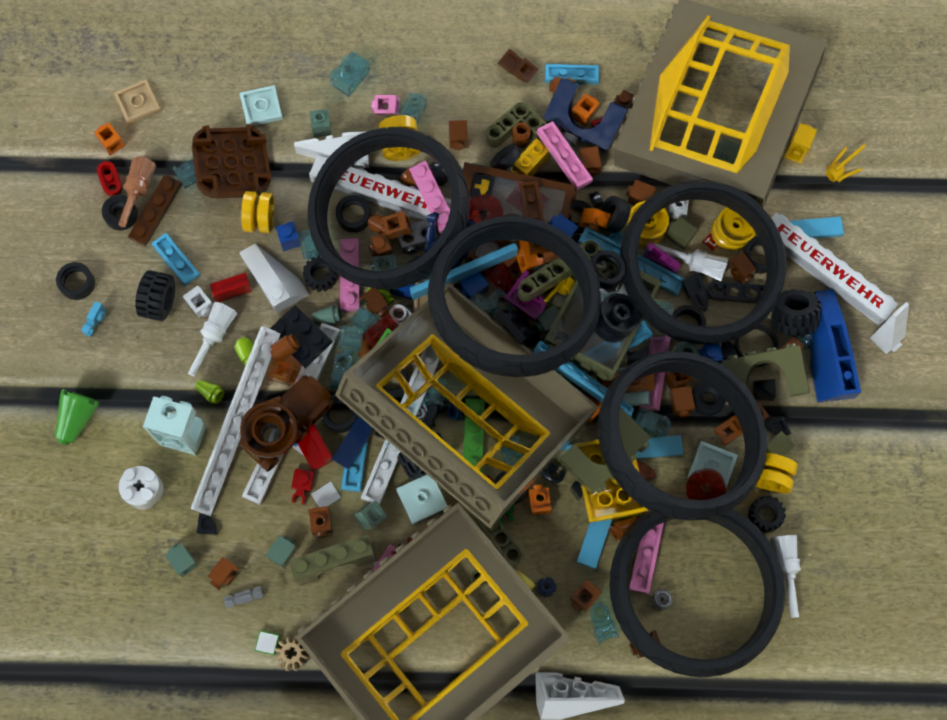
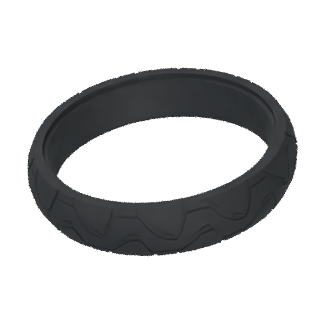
[308,127,470,290]
[620,180,786,345]
[428,216,601,377]
[598,351,767,521]
[609,499,785,677]

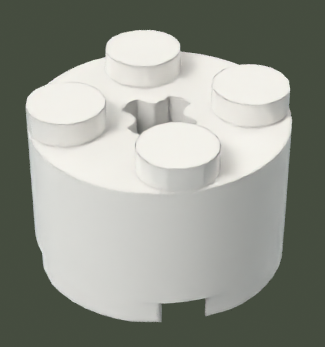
[119,466,164,510]

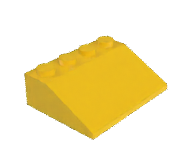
[572,439,648,523]

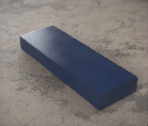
[332,416,374,470]

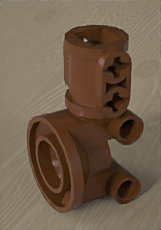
[239,375,335,472]

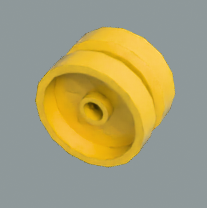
[241,191,275,234]
[625,201,669,248]
[711,207,756,251]
[755,453,798,494]

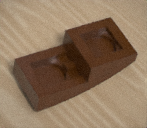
[497,48,539,83]

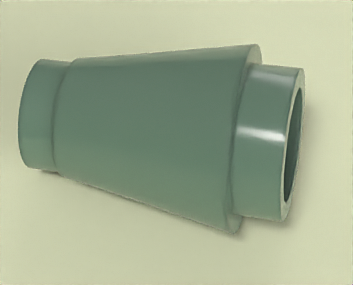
[312,305,342,324]

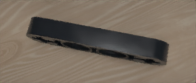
[706,281,765,304]

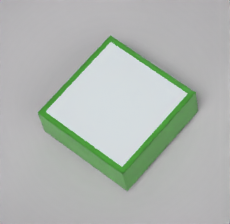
[254,631,280,656]

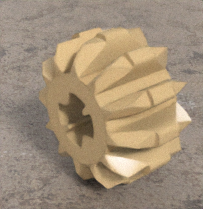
[275,636,309,671]

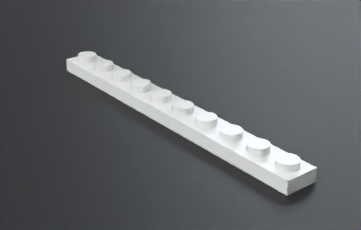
[242,323,340,505]
[190,326,280,516]
[361,345,440,505]

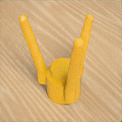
[825,144,866,182]
[544,277,575,303]

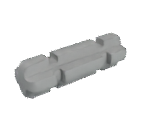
[224,586,264,608]

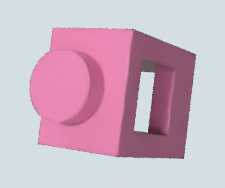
[372,95,400,116]

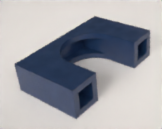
[543,78,628,152]

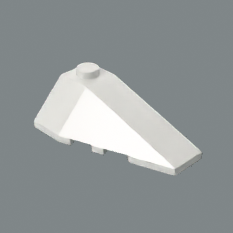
[294,131,369,169]
[239,244,309,314]
[870,302,909,354]
[536,672,625,720]

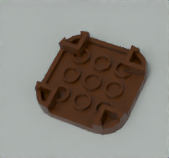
[191,124,272,199]

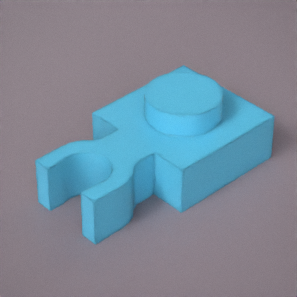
[81,301,106,337]

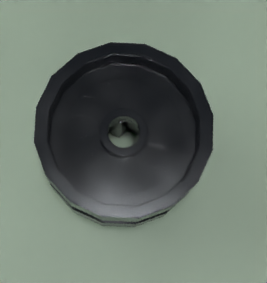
[594,293,641,343]

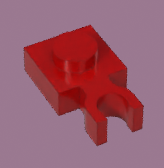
[291,469,315,505]

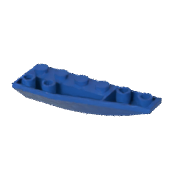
[810,289,861,403]

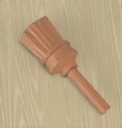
[118,156,156,227]

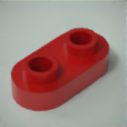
[97,161,123,197]

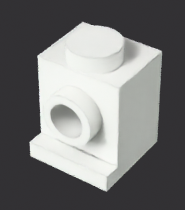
[667,200,689,221]
[183,286,213,318]

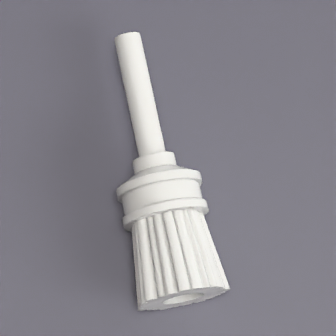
[654,243,729,282]
[188,302,238,377]
[771,535,801,618]

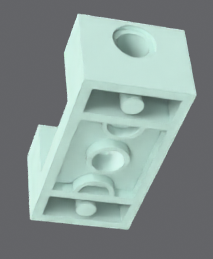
[143,396,207,456]

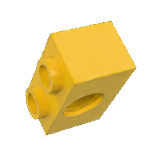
[784,123,817,164]
[512,138,550,176]

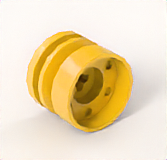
[378,115,421,161]

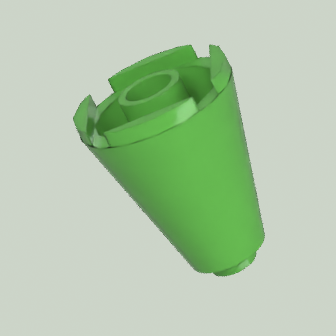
[55,389,100,445]

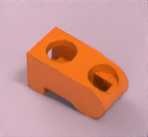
[514,240,545,273]

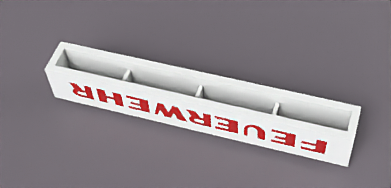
[309,155,451,220]
[771,212,898,326]

